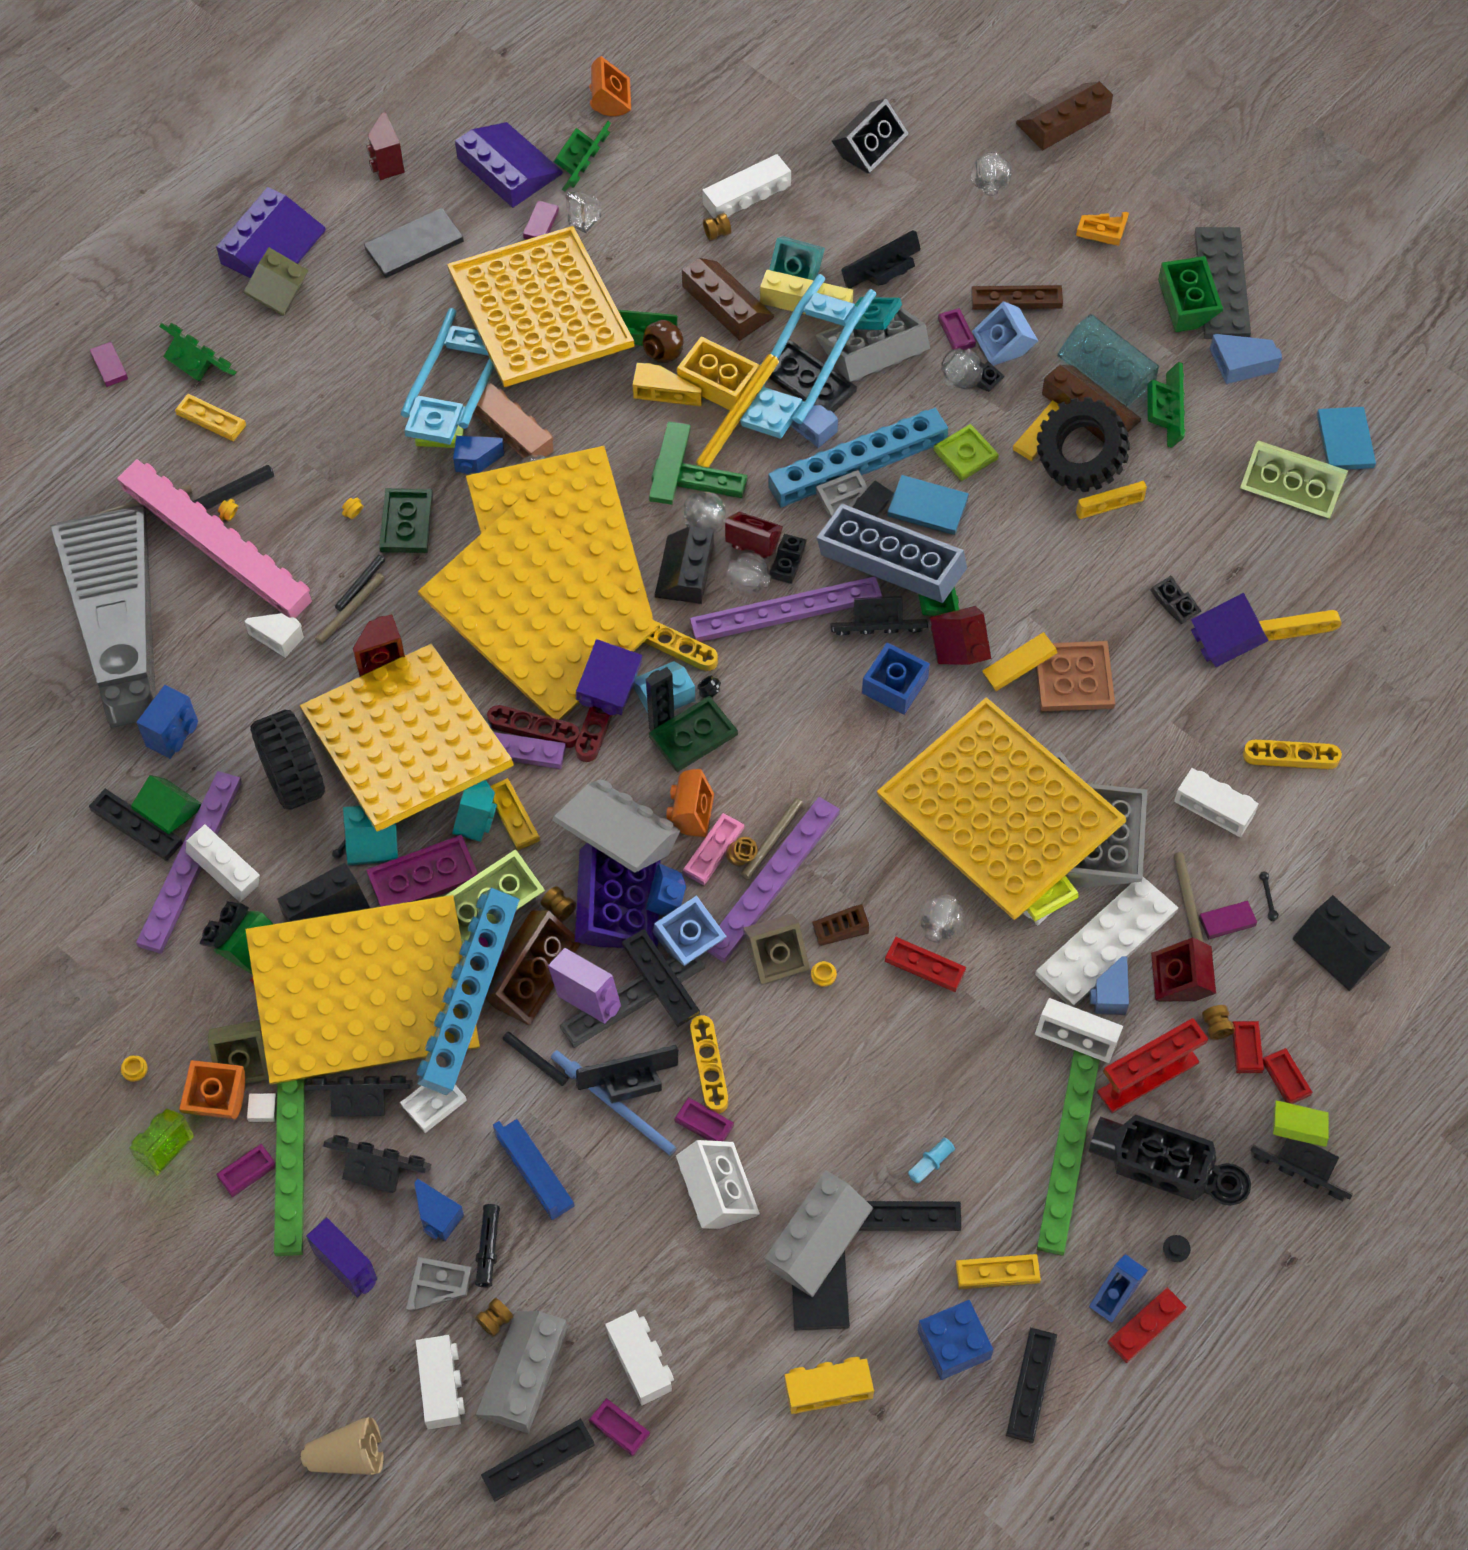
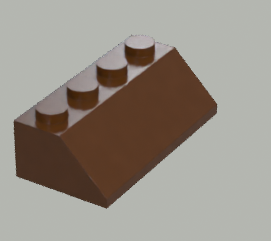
[1016,81,1113,151]
[682,258,774,341]
[1042,364,1142,443]
[485,910,581,1025]

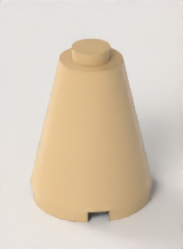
[301,1417,383,1475]

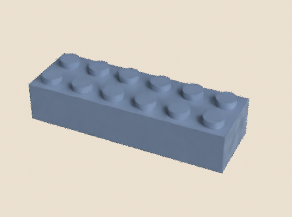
[817,504,967,603]

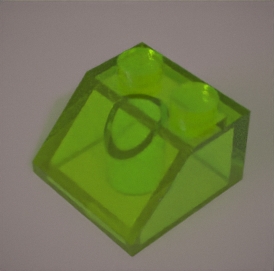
[129,1108,194,1176]

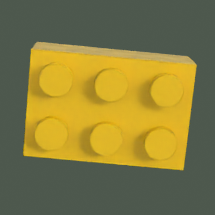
[677,336,760,410]

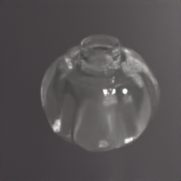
[971,152,1012,196]
[942,348,983,390]
[683,492,726,533]
[726,552,772,596]
[918,894,966,943]

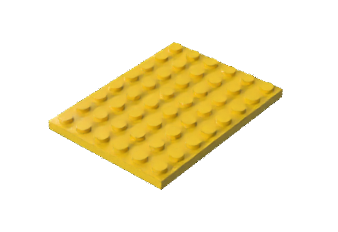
[447,226,634,387]
[466,446,653,619]
[418,497,659,720]
[300,644,514,832]
[877,697,1126,920]
[245,895,480,1085]

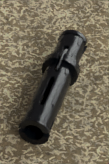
[475,1204,500,1288]

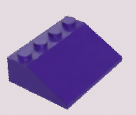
[455,122,563,208]
[216,187,326,278]
[575,843,661,948]

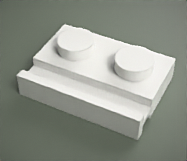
[400,1085,467,1133]

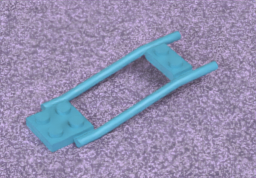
[740,274,876,439]
[400,308,495,444]

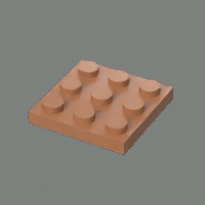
[1036,641,1115,712]

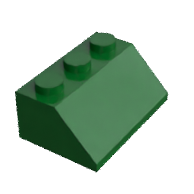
[1158,256,1223,332]

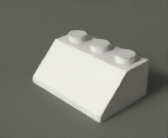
[676,1140,760,1229]

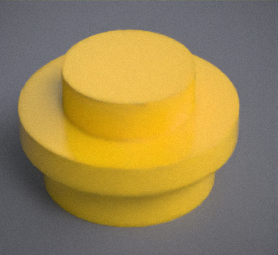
[342,497,364,519]
[218,499,239,521]
[811,961,837,987]
[121,1056,148,1082]

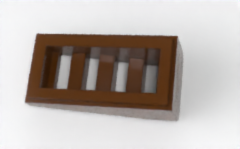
[812,904,869,946]

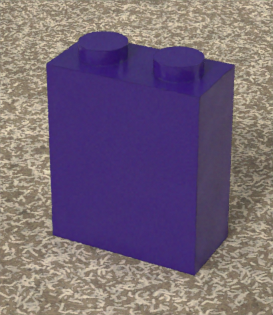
[1191,593,1269,667]
[576,639,643,715]
[306,1217,377,1298]

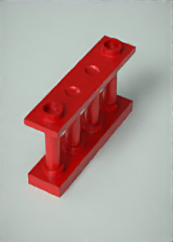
[1097,1018,1208,1113]

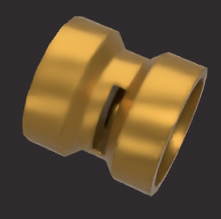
[703,213,732,241]
[726,837,758,866]
[540,886,576,921]
[1202,1005,1235,1040]
[475,1298,514,1337]

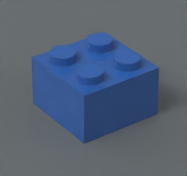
[862,643,930,715]
[136,685,198,759]
[917,1299,994,1380]

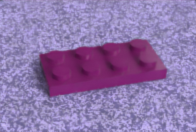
[366,835,478,907]

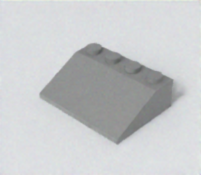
[816,307,930,382]
[552,780,680,872]
[1065,783,1147,888]

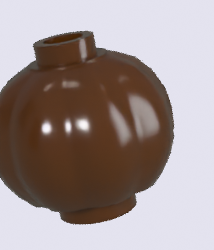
[643,320,684,363]

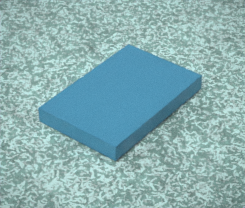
[1317,407,1376,470]
[887,475,969,535]

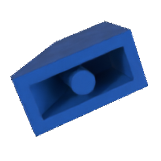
[453,436,505,474]
[646,863,686,917]
[414,1178,464,1241]
[1089,1254,1148,1323]

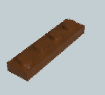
[971,285,1063,310]

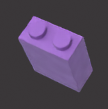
[548,948,621,1024]

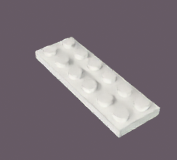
[1035,877,1179,1007]

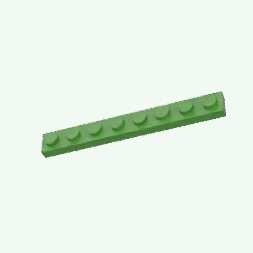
[1037,1050,1099,1256]
[274,1079,306,1256]

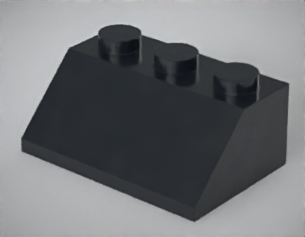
[831,98,909,174]
[655,526,714,604]
[277,862,370,922]
[1293,895,1391,991]

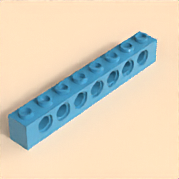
[768,407,948,508]
[416,887,520,1095]

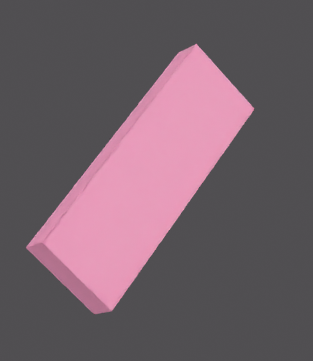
[683,813,744,886]

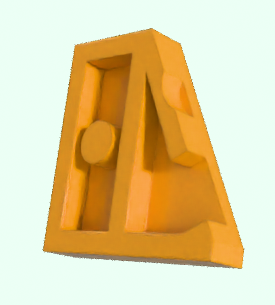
[1076,212,1129,246]

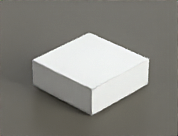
[247,1093,277,1122]

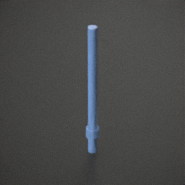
[551,1050,676,1156]

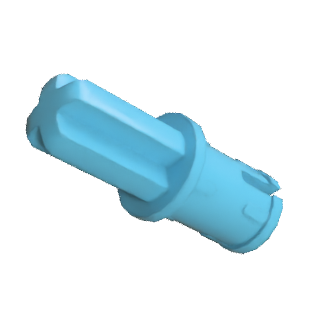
[908,1137,955,1184]

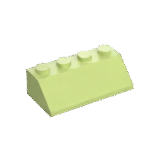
[1240,441,1348,519]
[446,849,545,944]

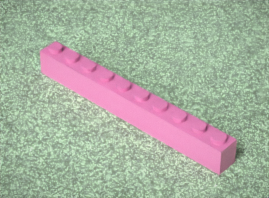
[117,459,312,618]

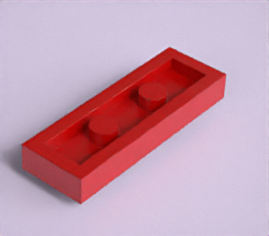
[885,937,966,992]
[1108,1287,1187,1363]

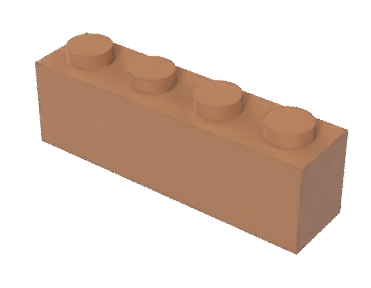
[473,383,554,462]

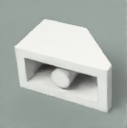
[245,613,304,658]

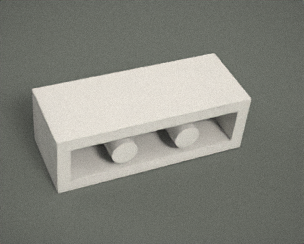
[1174,768,1259,838]
[186,824,260,902]
[1035,998,1123,1063]
[605,1310,674,1406]
[416,1335,465,1429]

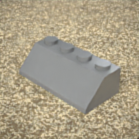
[764,1170,873,1297]
[476,1311,568,1434]

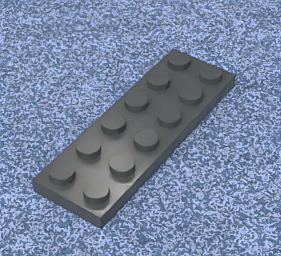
[1195,227,1251,339]

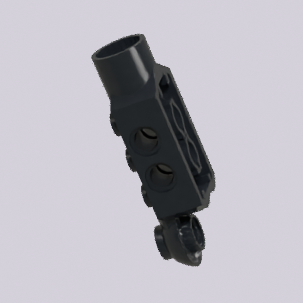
[1089,1115,1251,1206]

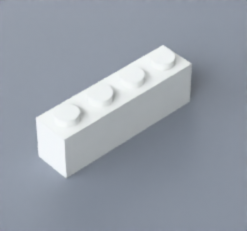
[702,154,791,218]

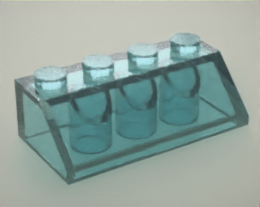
[1057,314,1159,407]

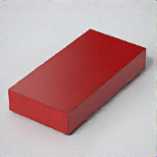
[1232,1021,1264,1073]
[1263,1048,1313,1104]

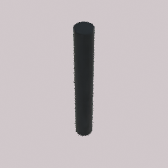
[335,555,385,612]
[503,1031,568,1086]

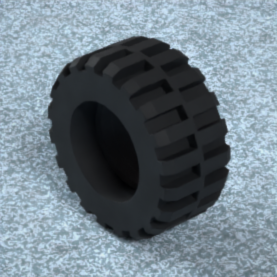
[1037,397,1130,492]
[250,709,325,810]

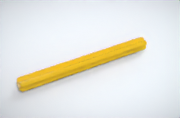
[696,354,779,468]

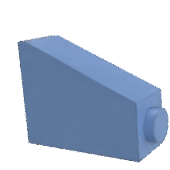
[1210,334,1282,384]

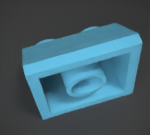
[633,661,695,713]

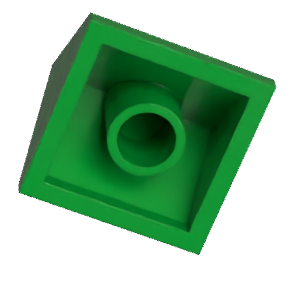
[131,775,202,834]
[214,911,273,975]

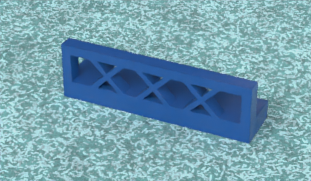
[493,1119,575,1220]

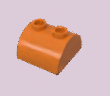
[589,56,631,116]
[666,769,714,837]
[179,1060,245,1119]

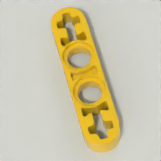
[1259,610,1342,641]
[643,621,718,671]
[1243,739,1342,769]
[690,1015,728,1114]

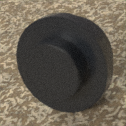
[697,675,721,698]
[1163,1235,1191,1262]

